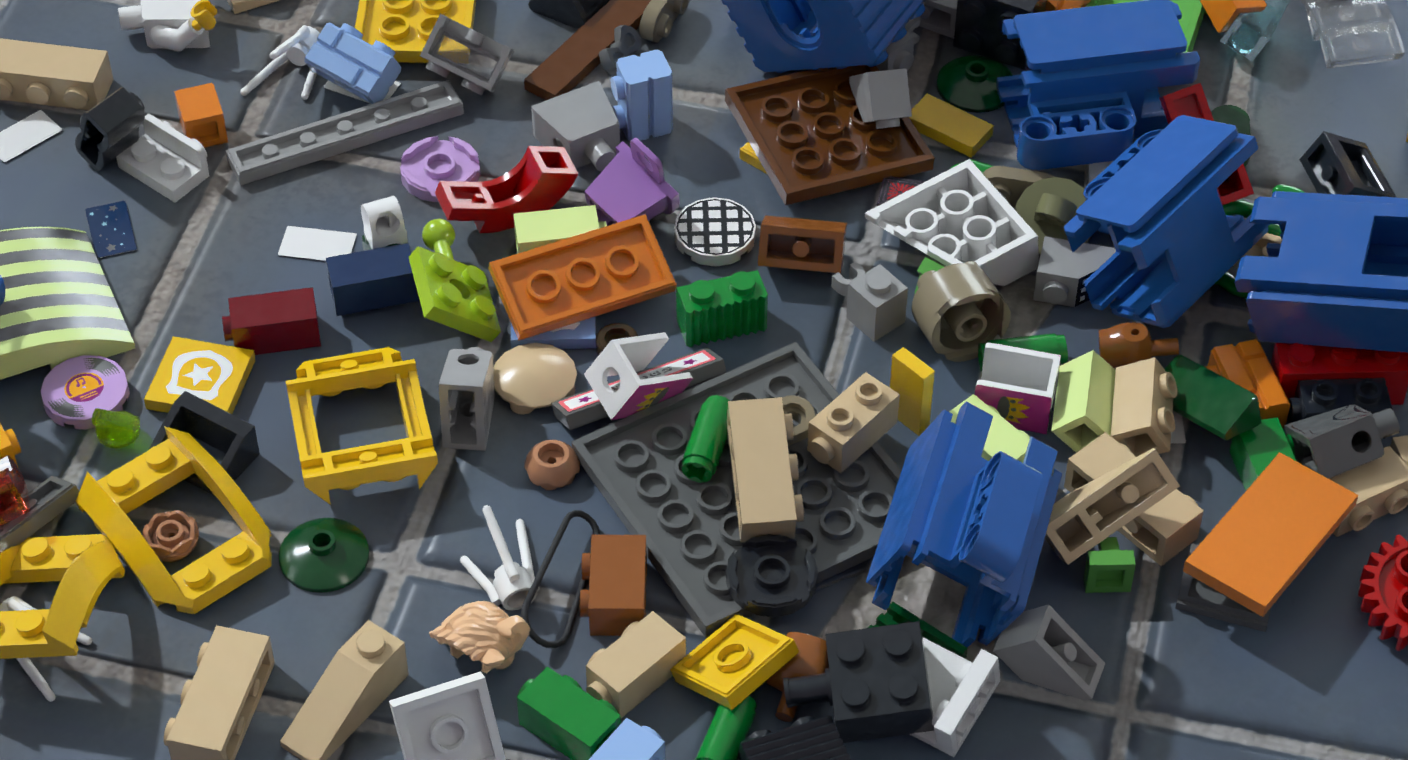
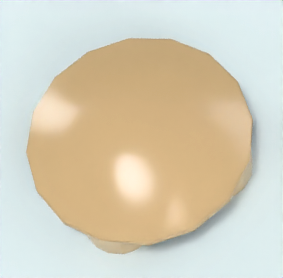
[494,343,577,415]

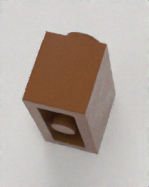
[758,215,847,273]
[580,535,647,636]

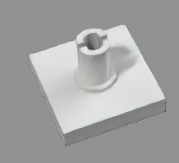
[389,671,506,760]

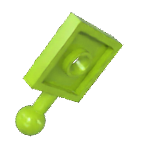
[408,218,501,342]

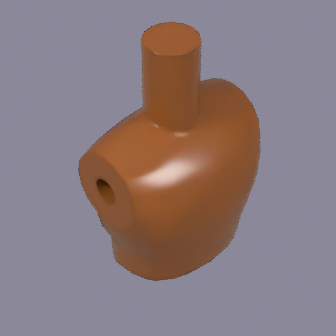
[1098,322,1179,370]
[766,632,829,722]

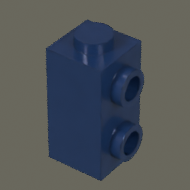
[326,243,419,316]

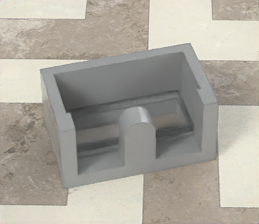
[420,13,514,95]

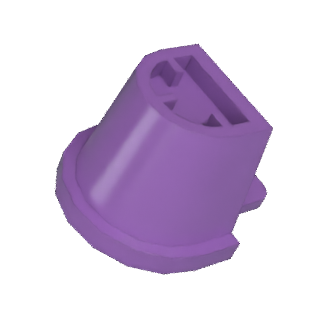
[584,137,680,226]

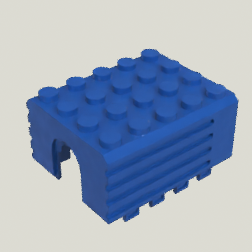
[721,0,926,73]

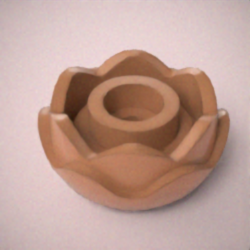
[524,440,580,490]
[143,510,199,562]

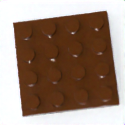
[725,65,935,205]

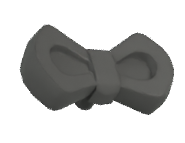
[599,25,641,76]

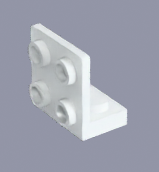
[910,638,1001,757]

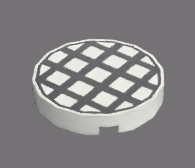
[674,197,756,266]

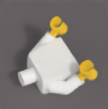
[118,0,218,52]

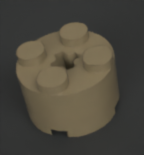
[912,261,1010,362]

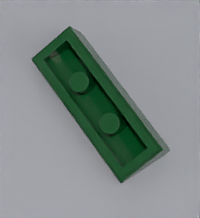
[1164,354,1261,441]

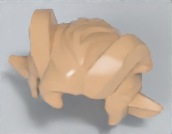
[429,601,530,674]

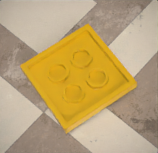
[355,0,476,64]

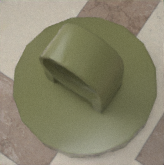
[1015,177,1094,258]

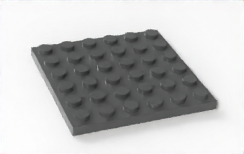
[571,342,901,637]

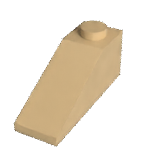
[1045,448,1180,565]
[280,620,409,760]

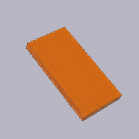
[489,214,677,341]
[1183,452,1358,617]

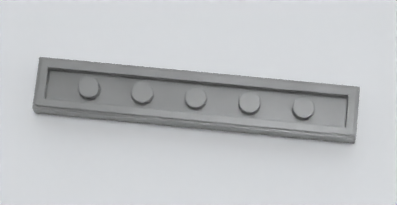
[225,80,464,186]

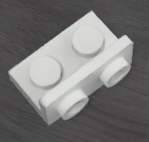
[116,114,210,203]

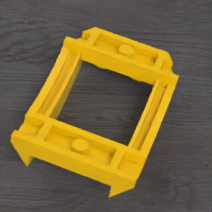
[286,347,438,505]
[76,426,272,614]
[0,534,125,659]

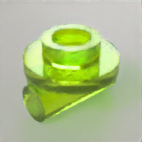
[92,408,140,449]

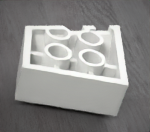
[865,159,1039,286]

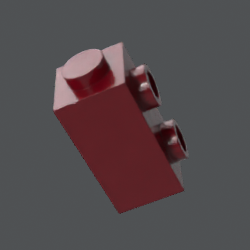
[222,287,321,355]

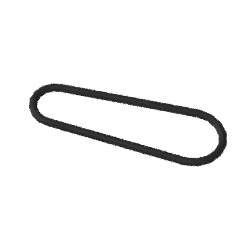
[521,510,600,648]

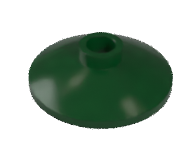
[937,56,1013,113]
[279,518,369,593]

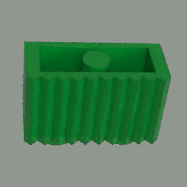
[676,270,768,348]

